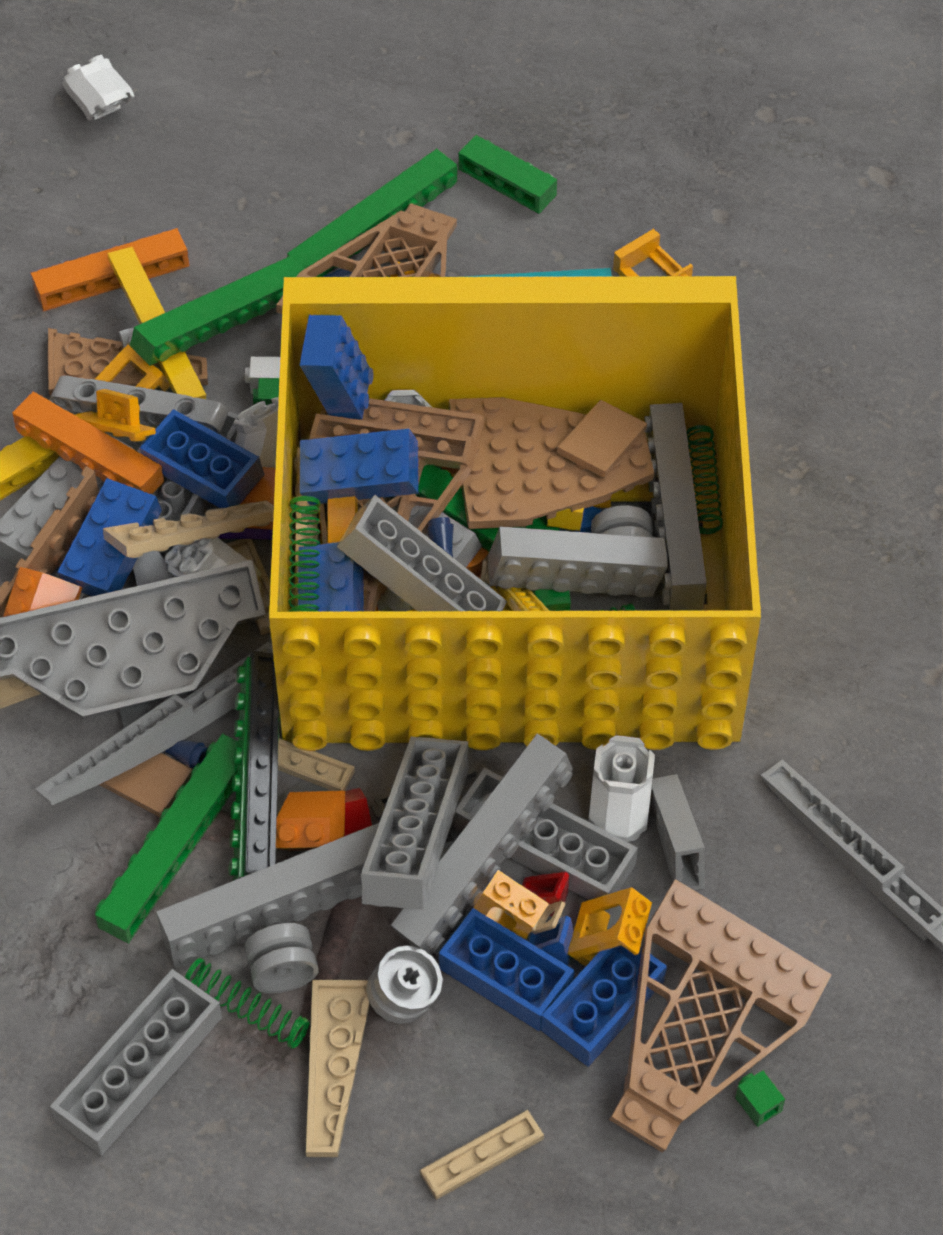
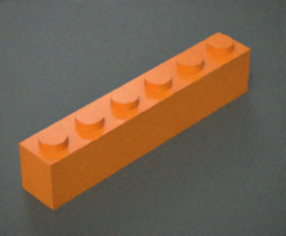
[31,228,189,312]
[12,391,164,494]

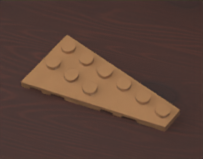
[48,328,208,396]
[0,466,99,618]

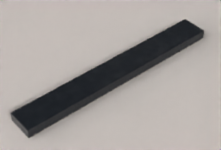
[243,651,279,875]

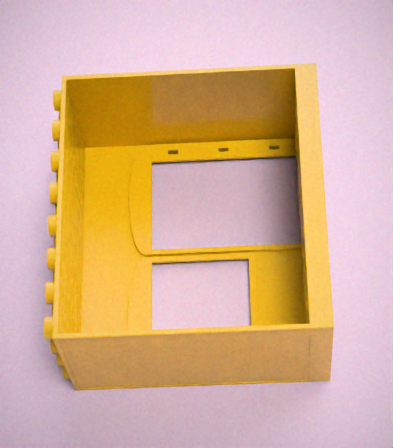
[269,276,761,751]

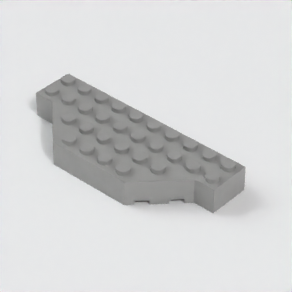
[0,560,266,719]

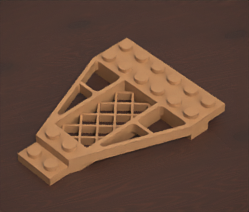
[277,204,457,314]
[309,398,485,612]
[609,879,832,1153]

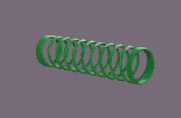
[686,425,723,534]
[288,496,321,612]
[184,958,309,1049]

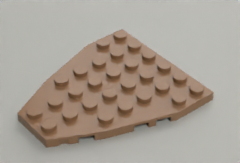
[448,397,654,529]

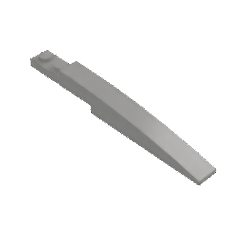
[35,642,273,805]
[761,760,943,951]

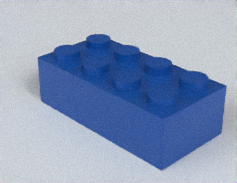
[300,315,373,420]
[140,409,265,508]
[300,428,418,505]
[57,478,162,597]
[298,542,364,612]
[439,908,574,1032]
[541,945,667,1067]

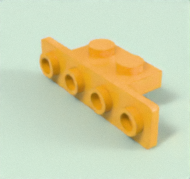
[74,389,156,441]

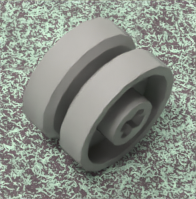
[591,505,653,538]
[245,923,318,993]
[366,946,443,1024]

